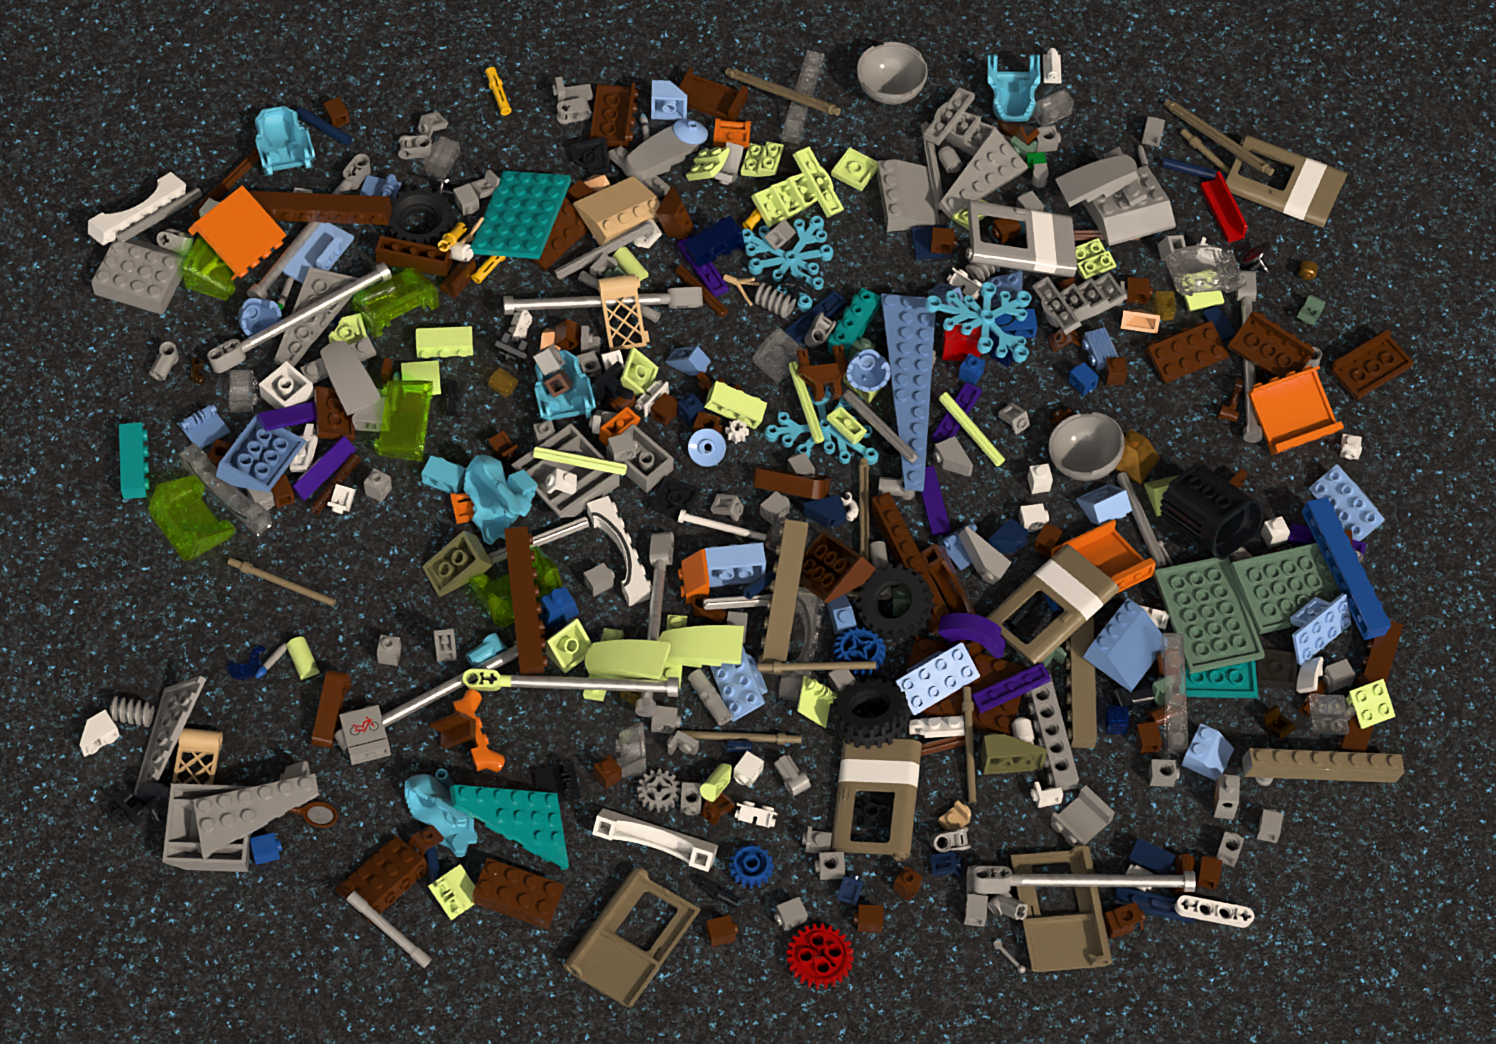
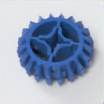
[833,625,886,677]

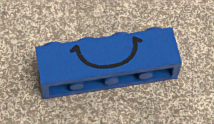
[960,308,1037,340]

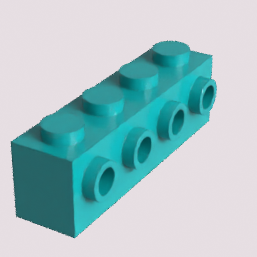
[826,288,881,360]
[119,422,150,499]

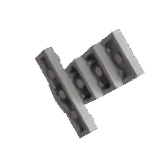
[923,88,1012,157]
[609,125,700,198]
[1055,147,1147,207]
[1032,272,1127,335]
[300,337,382,416]

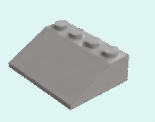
[877,159,940,232]

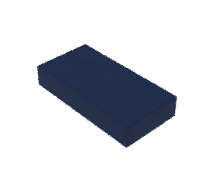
[1202,305,1237,342]

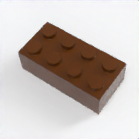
[472,858,565,930]

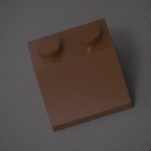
[656,186,694,240]

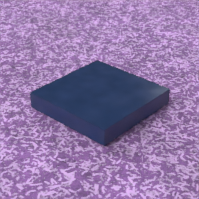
[911,224,952,260]

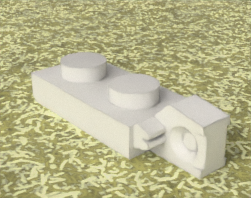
[289,424,318,472]
[909,716,965,738]

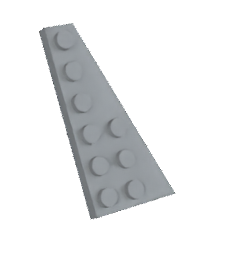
[939,127,1029,219]
[274,267,359,367]
[133,676,206,797]
[193,774,319,859]

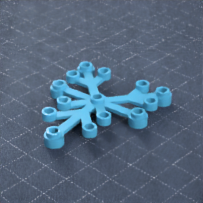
[739,216,833,312]
[925,282,1031,362]
[765,385,879,465]

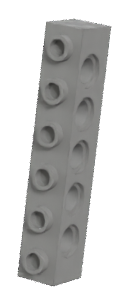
[1024,674,1079,791]

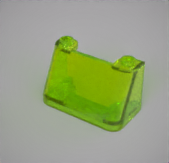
[182,234,235,301]
[353,268,439,339]
[374,380,434,462]
[149,475,236,561]
[469,545,563,628]

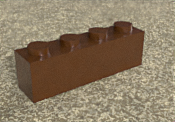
[375,235,452,277]

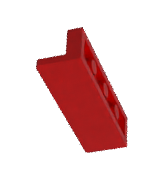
[1200,171,1248,243]

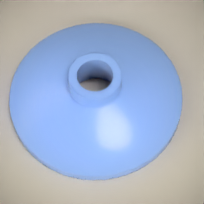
[673,119,708,144]
[688,429,726,466]

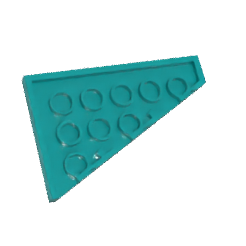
[450,785,569,870]

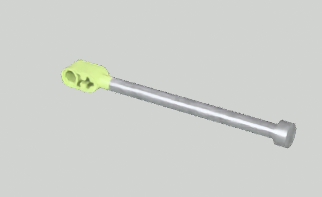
[463,669,679,697]

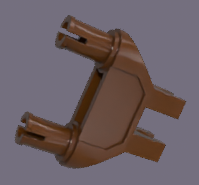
[796,345,849,402]

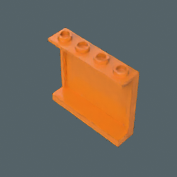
[188,185,287,281]
[1247,365,1344,455]
[1051,520,1156,594]

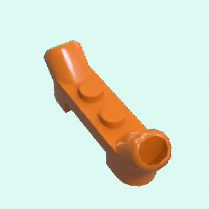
[452,689,505,773]

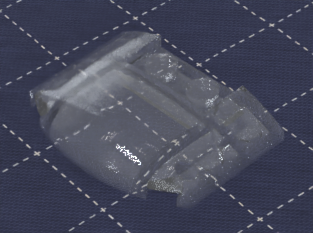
[1164,245,1246,296]

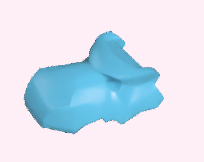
[987,54,1040,122]
[255,106,315,176]
[534,350,596,422]
[463,455,532,545]
[405,774,478,857]

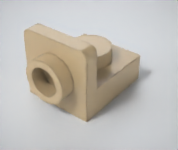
[938,800,971,830]

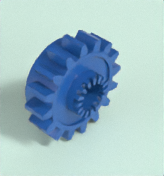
[729,844,774,889]

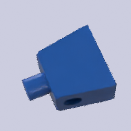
[538,587,579,630]

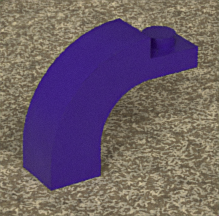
[938,613,1006,659]

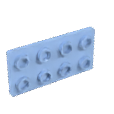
[283,223,354,284]
[1309,464,1385,541]
[1290,593,1351,665]
[895,643,980,715]
[710,646,768,722]

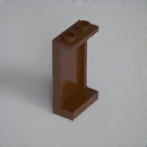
[677,67,749,122]

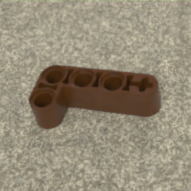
[752,466,831,499]
[312,669,351,749]

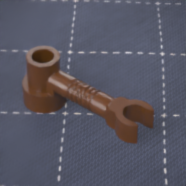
[1217,378,1244,422]

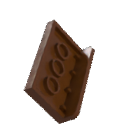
[589,82,639,148]
[531,197,589,272]
[1228,311,1314,379]
[1144,321,1230,385]
[1330,329,1414,401]
[335,835,428,922]

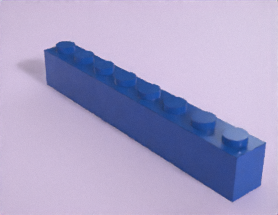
[1301,497,1391,640]

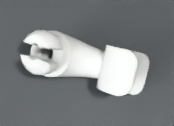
[841,492,859,521]

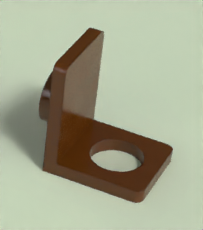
[1048,329,1082,352]
[408,825,444,856]
[1114,902,1146,930]

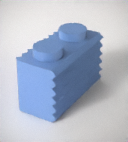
[1082,327,1119,371]

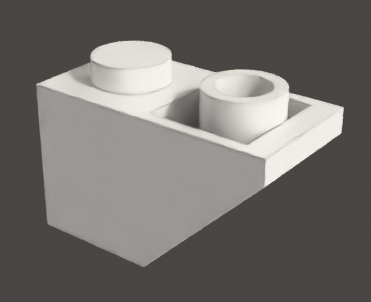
[80,710,120,757]

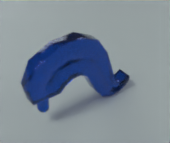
[228,646,266,680]

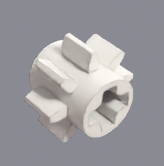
[725,419,749,444]

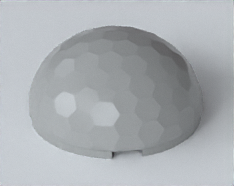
[857,42,928,105]
[1049,412,1125,481]

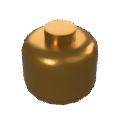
[1299,261,1318,281]

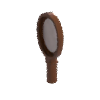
[287,802,338,828]

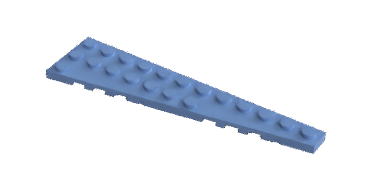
[881,294,935,491]

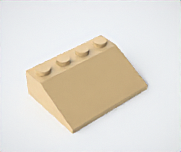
[573,176,661,246]

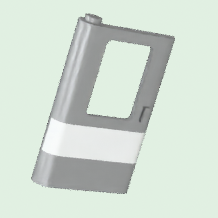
[966,200,1077,278]

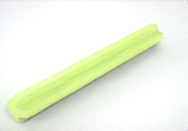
[789,361,824,443]
[939,392,1005,466]
[533,447,627,475]

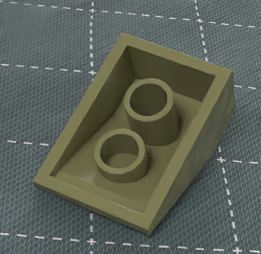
[422,531,493,597]
[980,733,1047,775]

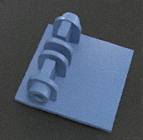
[360,174,402,199]
[987,271,1022,309]
[178,404,231,451]
[938,523,977,571]

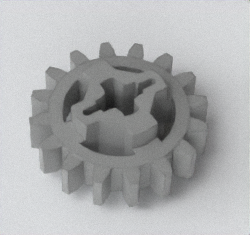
[637,769,681,813]

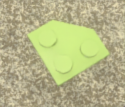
[328,313,367,345]

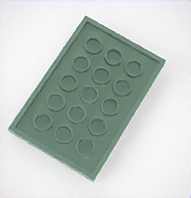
[1230,543,1351,635]
[1154,557,1265,674]

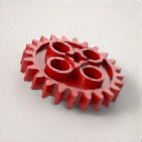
[786,923,854,990]

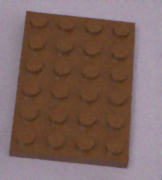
[904,636,1030,736]

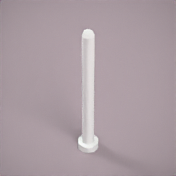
[678,509,769,542]

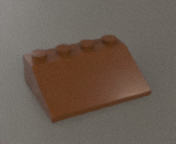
[799,530,876,604]

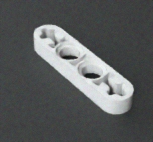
[1174,895,1254,928]

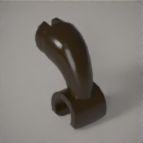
[190,357,205,385]

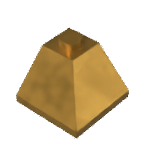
[1114,429,1160,485]

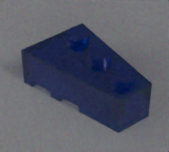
[684,215,745,267]

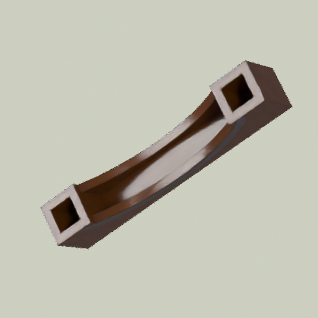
[920,543,985,653]

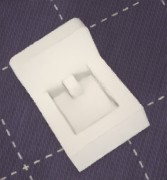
[633,220,662,248]
[545,469,577,495]
[327,484,356,514]

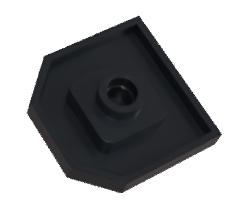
[592,361,634,402]

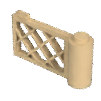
[598,274,650,351]
[169,728,223,789]

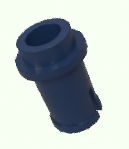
[727,739,752,753]

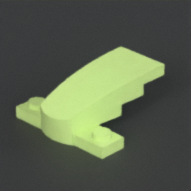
[751,147,844,228]
[658,615,744,689]
[583,628,671,701]

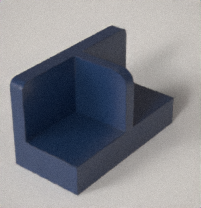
[1129,838,1176,875]

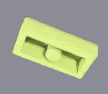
[613,247,648,281]
[826,406,867,445]
[287,637,319,680]
[700,763,732,802]

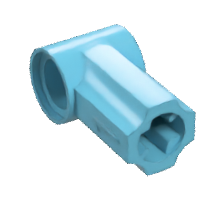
[466,633,508,668]

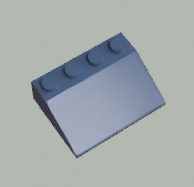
[216,414,307,492]
[1083,598,1168,692]

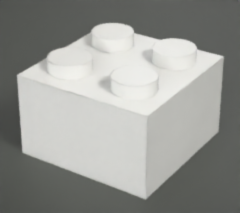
[259,361,314,409]

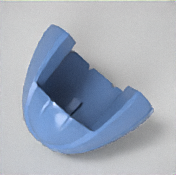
[238,298,282,337]
[846,348,891,392]

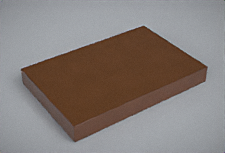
[314,386,355,442]

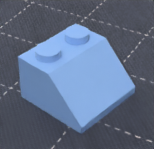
[651,80,687,120]
[1076,483,1132,526]
[1182,723,1234,781]

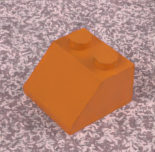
[678,549,710,604]

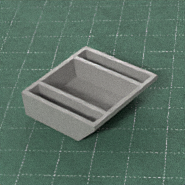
[1082,166,1176,246]
[92,238,192,315]
[511,424,619,518]
[162,783,253,872]

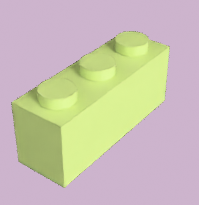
[416,326,473,358]
[704,381,767,429]

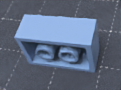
[705,542,766,587]

